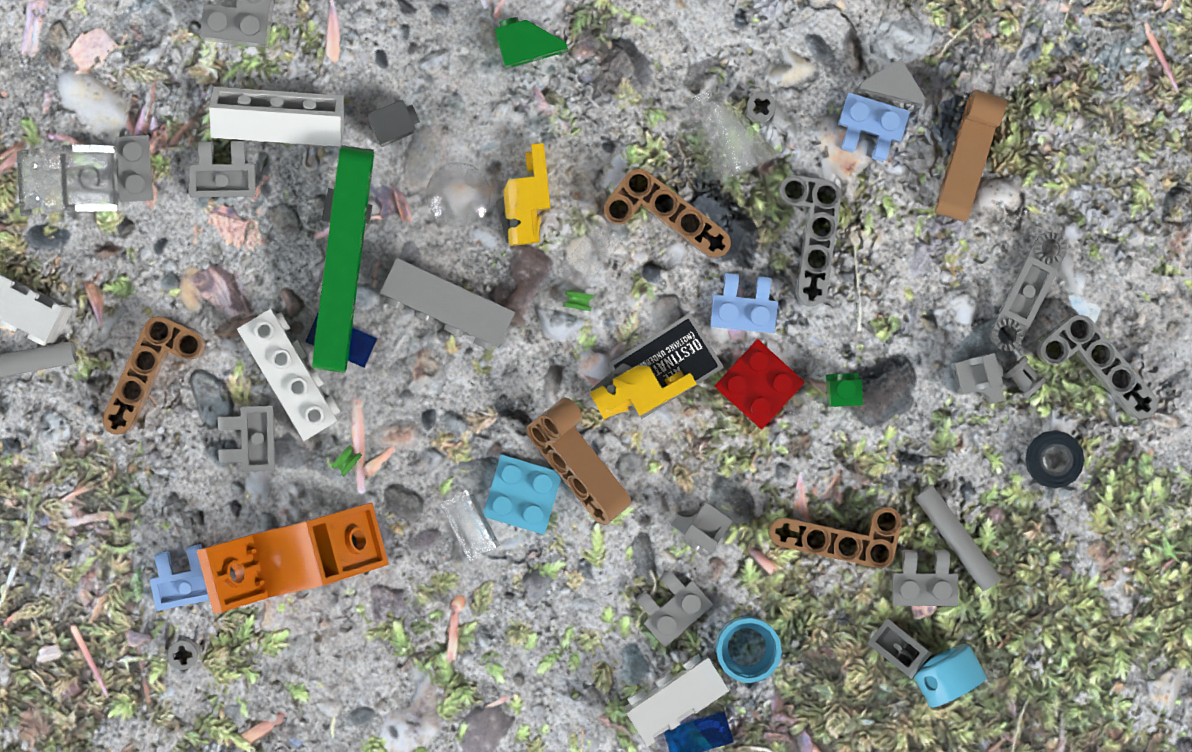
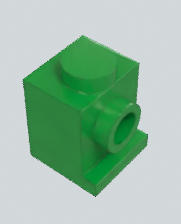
[826,373,863,407]

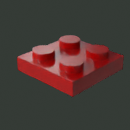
[714,339,805,430]

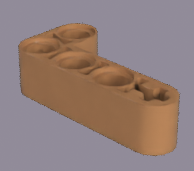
[934,89,1008,223]
[604,169,731,259]
[102,316,206,435]
[526,397,631,525]
[768,506,902,568]

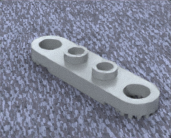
[990,232,1067,351]

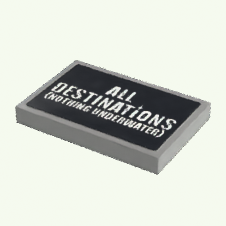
[607,313,724,419]

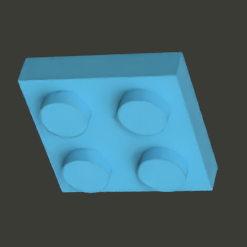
[482,454,561,535]

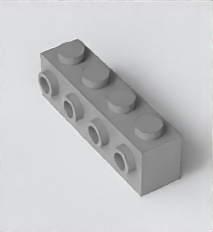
[380,258,516,351]

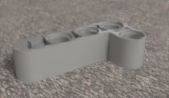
[778,175,841,306]
[1036,315,1158,418]

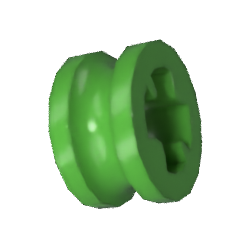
[563,290,594,311]
[331,445,362,477]

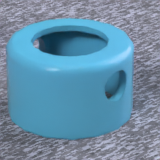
[715,615,782,683]
[913,643,987,708]

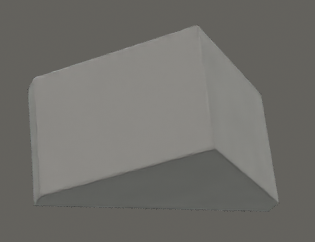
[857,58,925,107]
[867,618,932,679]

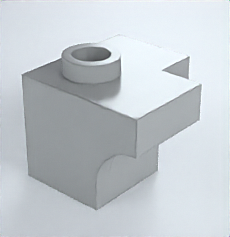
[950,353,1005,404]
[670,501,733,553]

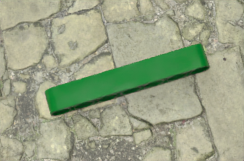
[312,145,374,373]

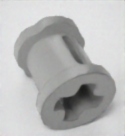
[745,92,776,123]
[1003,356,1047,399]
[168,638,201,670]

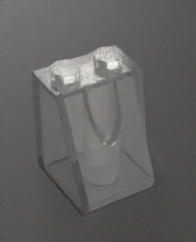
[687,91,778,184]
[17,145,119,216]

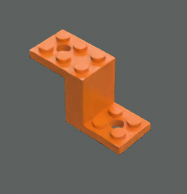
[196,502,389,615]

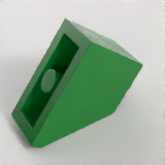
[494,17,568,69]

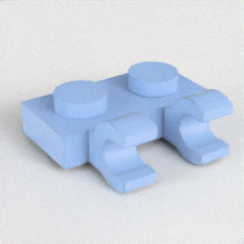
[838,92,910,162]
[710,273,778,334]
[150,544,209,611]

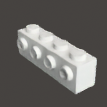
[209,87,344,147]
[237,309,341,441]

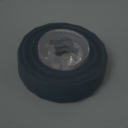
[1025,430,1085,489]

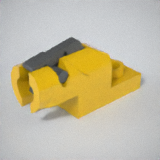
[496,143,550,246]
[590,363,697,420]

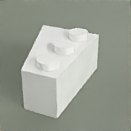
[0,273,73,346]
[625,654,729,747]

